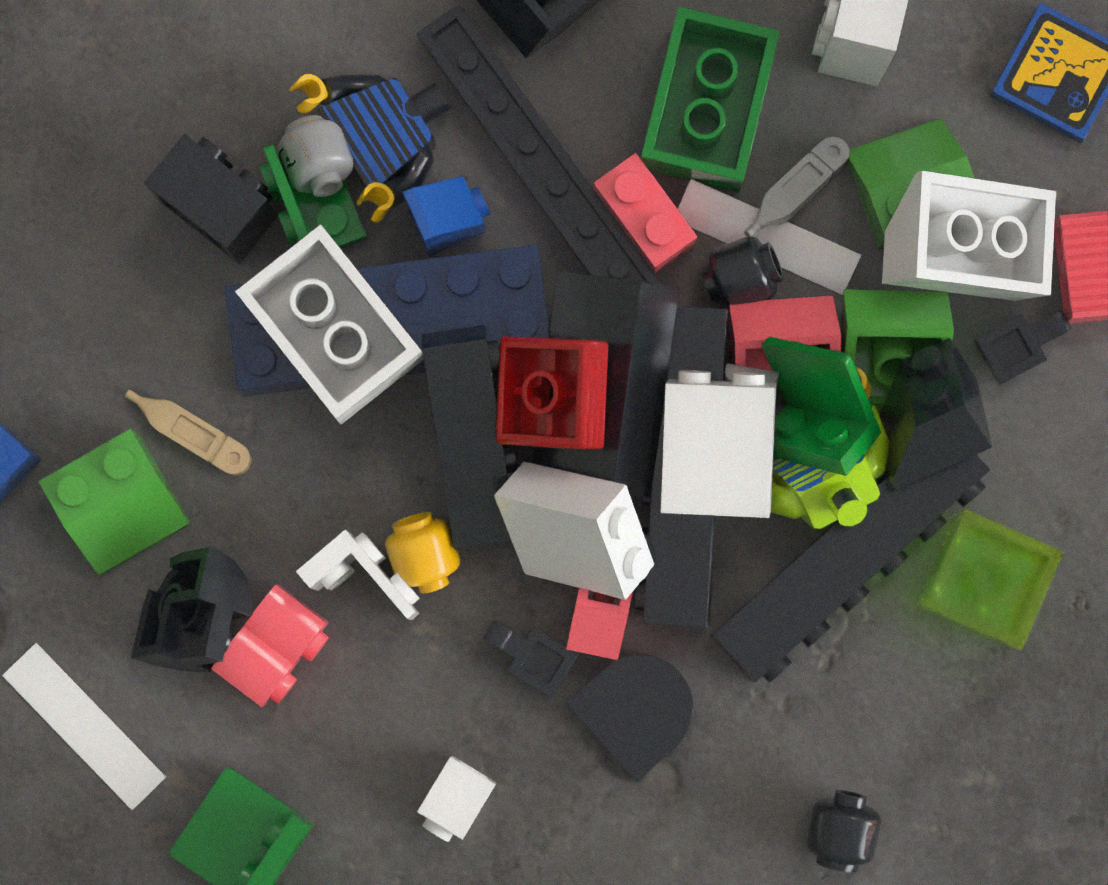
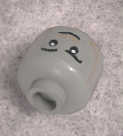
[278,115,353,197]

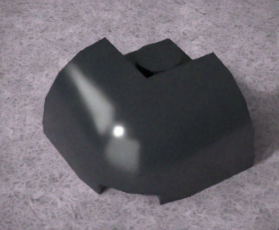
[131,547,252,672]

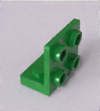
[259,144,368,249]
[762,336,882,476]
[170,767,315,885]

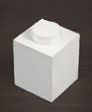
[417,756,497,842]

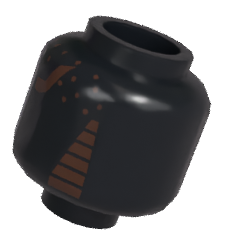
[807,790,881,872]

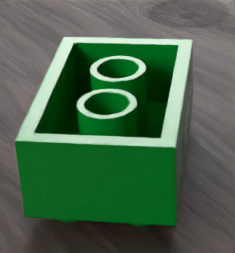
[641,6,780,193]

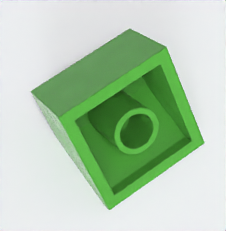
[847,118,975,249]
[840,289,954,411]
[38,429,191,576]

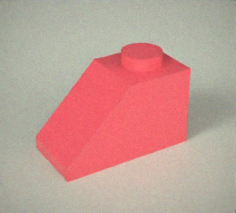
[566,588,632,660]

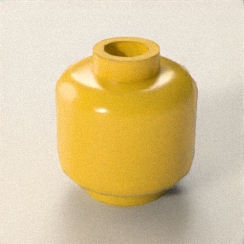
[384,512,461,594]

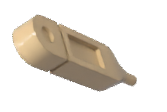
[125,389,252,476]

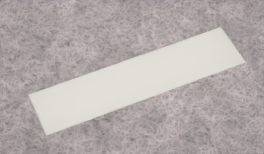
[678,179,861,295]
[2,643,166,810]

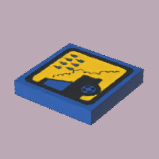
[990,2,1108,144]

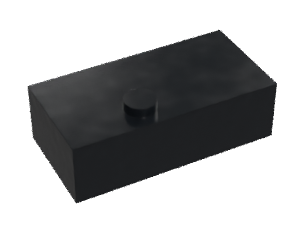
[532,270,680,498]

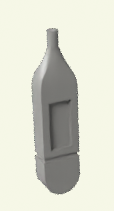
[744,137,850,237]

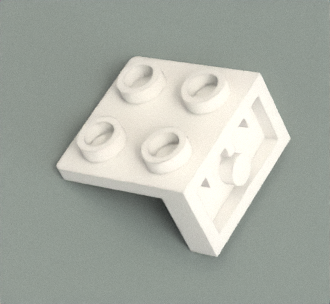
[296,529,420,620]

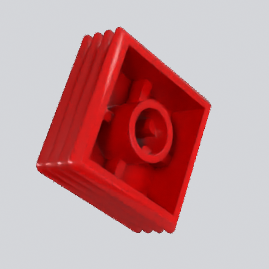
[496,336,608,449]

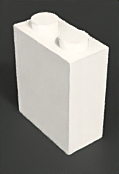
[661,370,776,518]
[494,462,654,600]

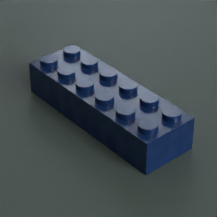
[224,244,549,397]

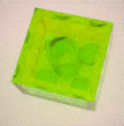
[915,509,1064,651]

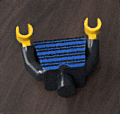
[289,74,451,223]

